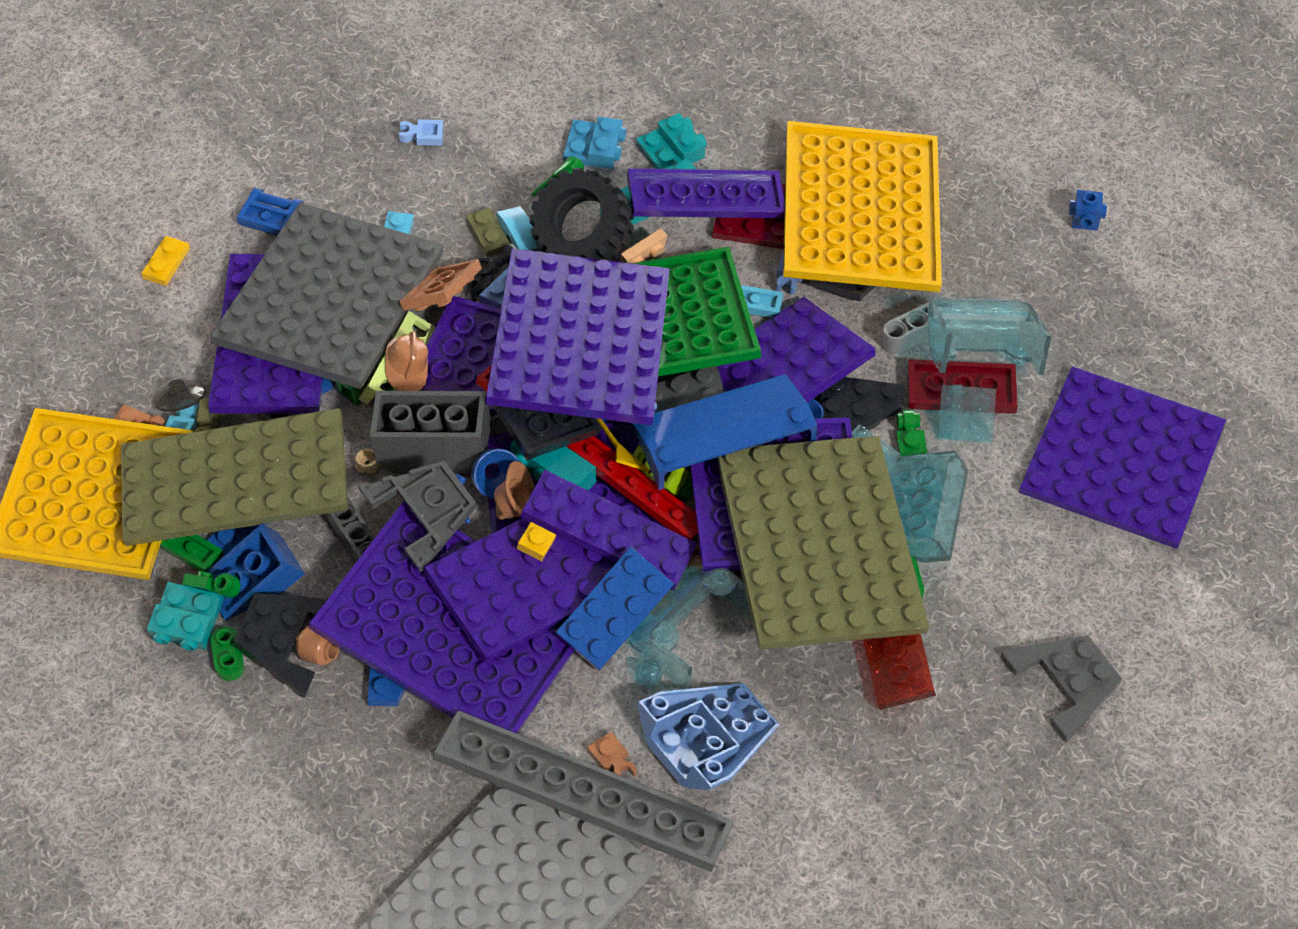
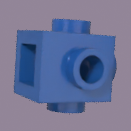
[1069,190,1107,231]

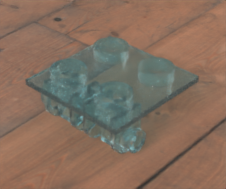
[938,385,996,443]

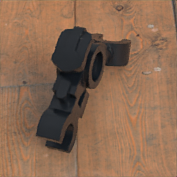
[468,244,517,302]

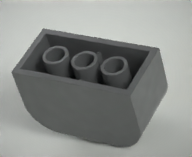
[370,391,491,474]

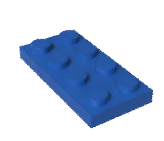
[555,547,674,671]

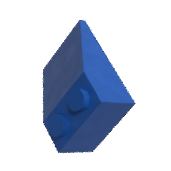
[207,524,305,621]

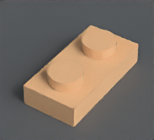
[619,229,668,263]

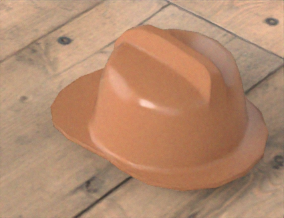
[385,331,428,391]
[494,461,535,520]

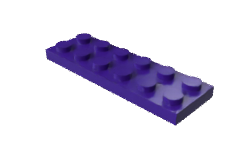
[627,168,785,218]
[520,470,697,591]

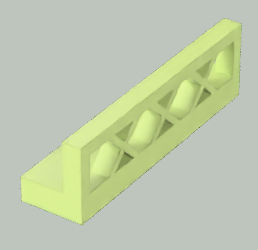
[359,311,436,405]

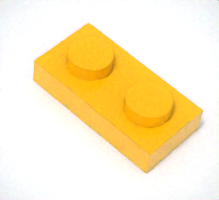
[141,236,190,286]

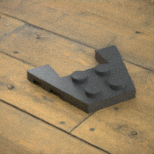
[358,461,476,572]
[1001,635,1122,742]

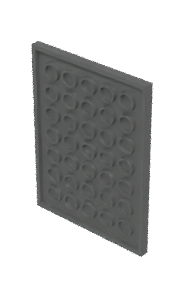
[210,203,444,389]

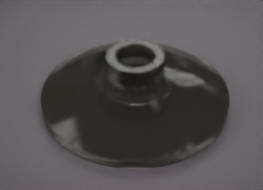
[153,379,207,412]

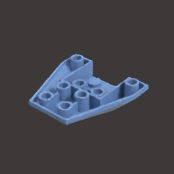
[637,683,780,790]

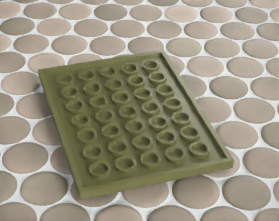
[716,436,929,650]

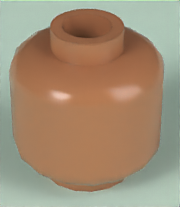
[295,626,340,666]

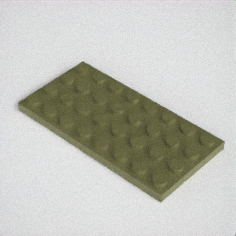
[121,408,349,546]

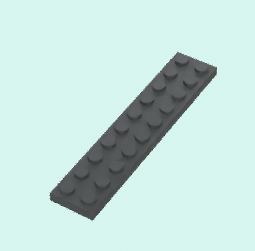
[433,711,733,872]

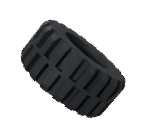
[529,168,634,261]

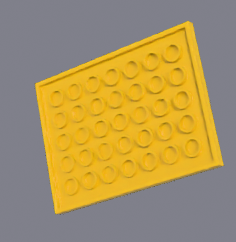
[783,121,942,292]

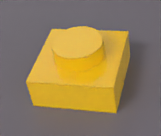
[517,522,556,561]

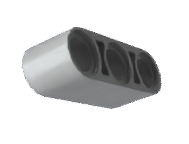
[882,299,951,354]

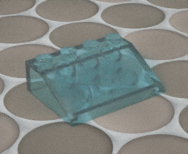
[885,450,968,563]

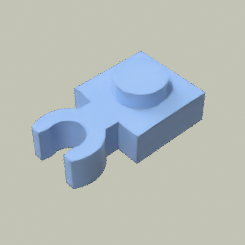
[399,119,444,146]

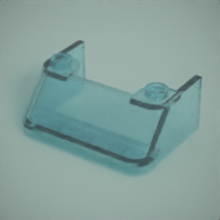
[928,298,1051,375]
[628,568,751,689]

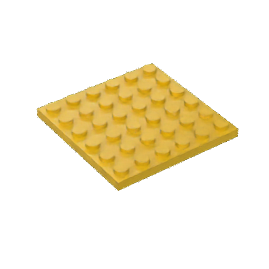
[0,408,193,580]

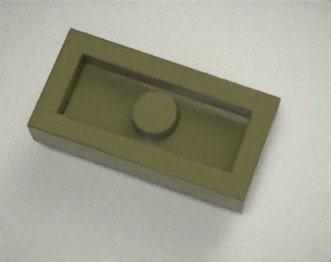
[466,207,510,257]

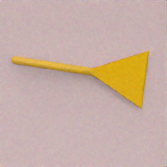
[596,418,650,472]

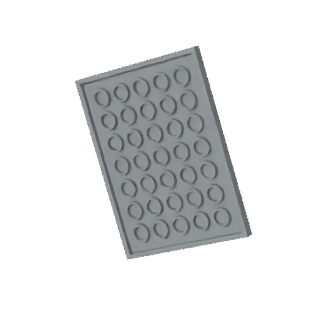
[359,785,658,929]

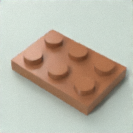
[400,259,482,311]

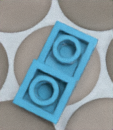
[496,206,540,251]

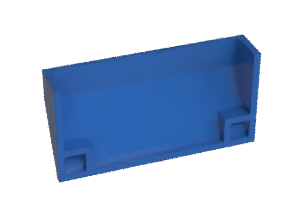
[631,374,817,490]

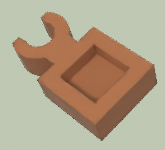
[587,732,637,776]

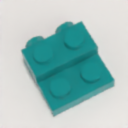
[636,113,707,169]
[147,582,224,651]

